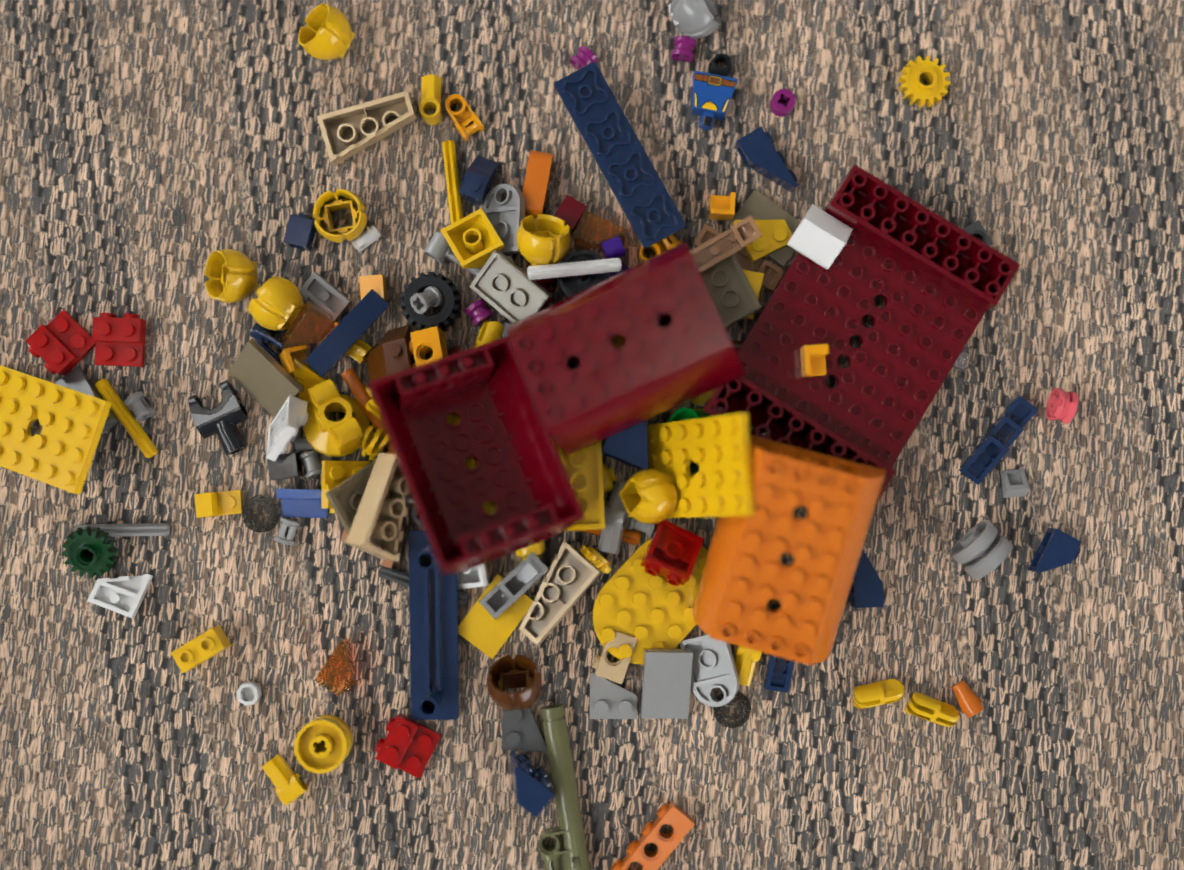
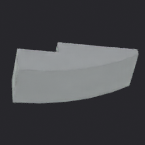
[479,552,549,619]

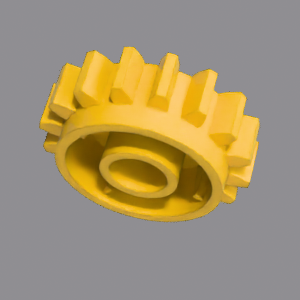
[897,55,951,108]

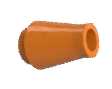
[951,680,984,718]

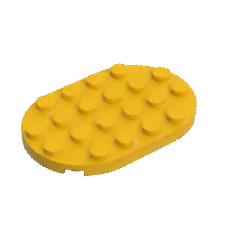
[593,538,708,664]

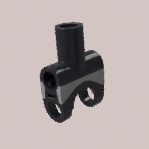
[188,380,249,456]

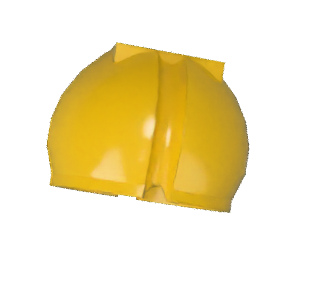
[298,3,355,60]
[313,189,367,243]
[516,214,571,266]
[204,249,258,303]
[248,276,307,331]
[619,469,677,524]

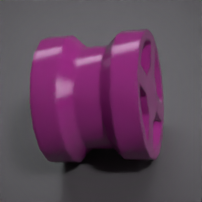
[671,36,697,63]
[569,45,598,70]
[770,89,796,117]
[464,299,494,327]

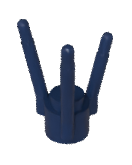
[250,323,313,365]

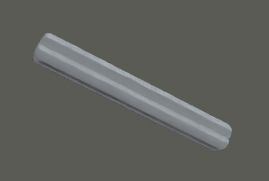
[74,523,170,537]

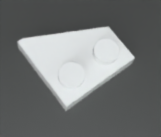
[87,574,153,619]

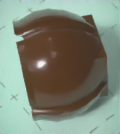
[487,654,542,711]

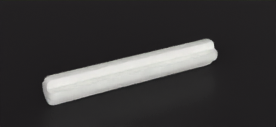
[527,258,622,280]

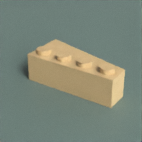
[317,91,417,166]
[345,453,410,562]
[519,541,601,645]

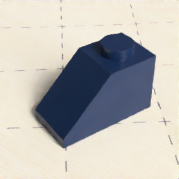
[459,155,499,206]
[1028,528,1082,573]

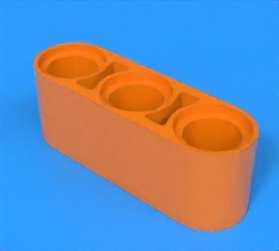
[522,150,554,218]

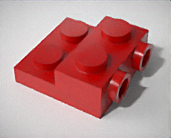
[25,309,96,376]
[92,313,146,367]
[640,520,704,586]
[374,713,442,779]

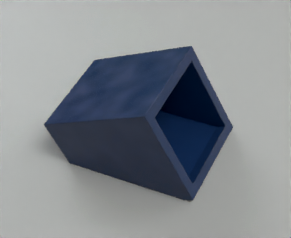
[602,420,648,470]

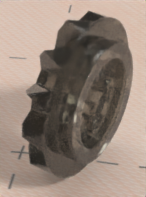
[242,495,281,533]
[713,691,751,729]

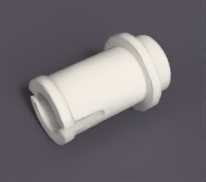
[351,225,382,253]

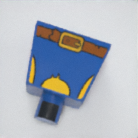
[691,71,738,130]

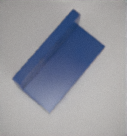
[276,489,328,518]

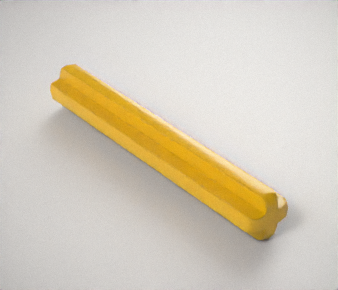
[442,140,463,224]
[95,379,158,458]

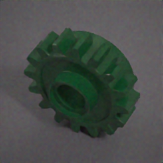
[61,526,118,578]

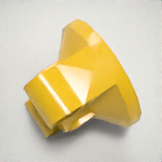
[303,379,370,457]

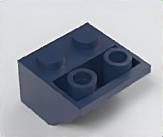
[510,750,555,818]

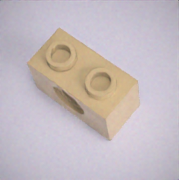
[592,630,637,684]

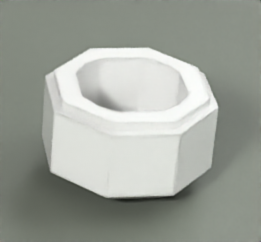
[236,681,262,706]

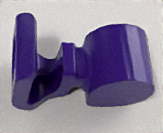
[601,236,629,278]

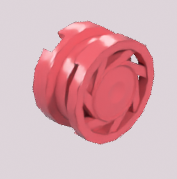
[1045,388,1078,424]

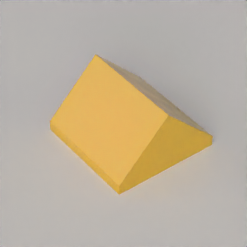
[440,208,504,269]

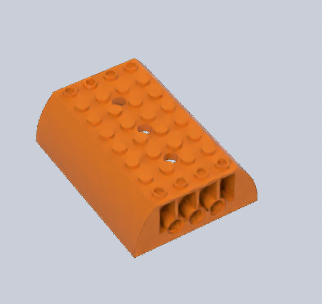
[692,435,886,665]

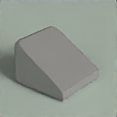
[1001,469,1030,498]

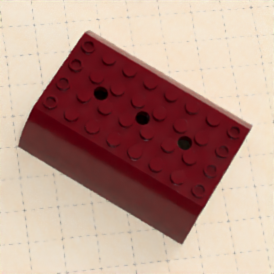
[508,242,746,455]
[368,336,585,574]

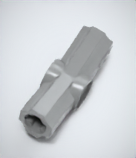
[597,482,630,555]

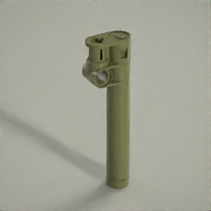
[538,704,590,870]

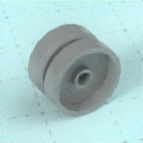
[950,520,1013,580]

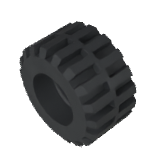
[400,272,462,332]

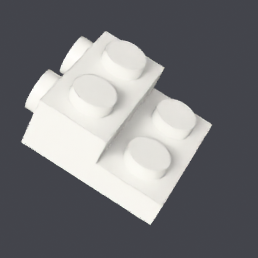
[266,395,309,461]

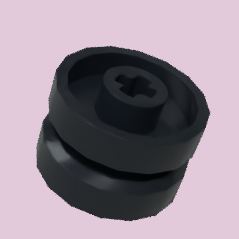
[558,250,610,299]

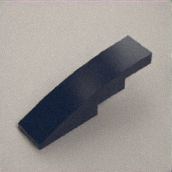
[305,289,390,377]
[959,394,1038,485]
[764,601,795,693]

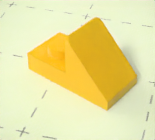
[195,490,244,518]

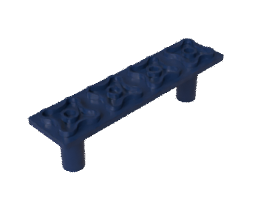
[554,62,686,249]
[408,530,459,720]

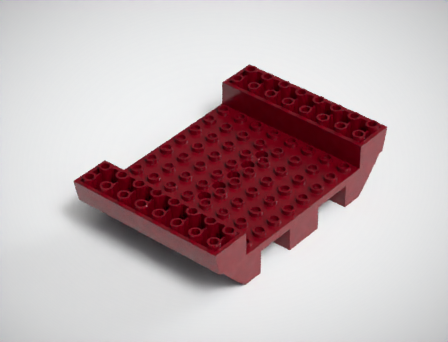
[704,164,1020,505]

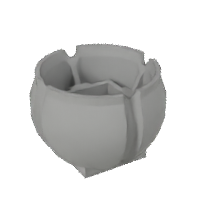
[667,0,721,39]

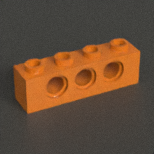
[610,800,695,870]

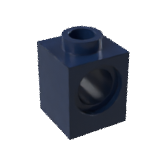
[283,213,316,251]

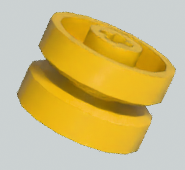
[294,715,353,773]

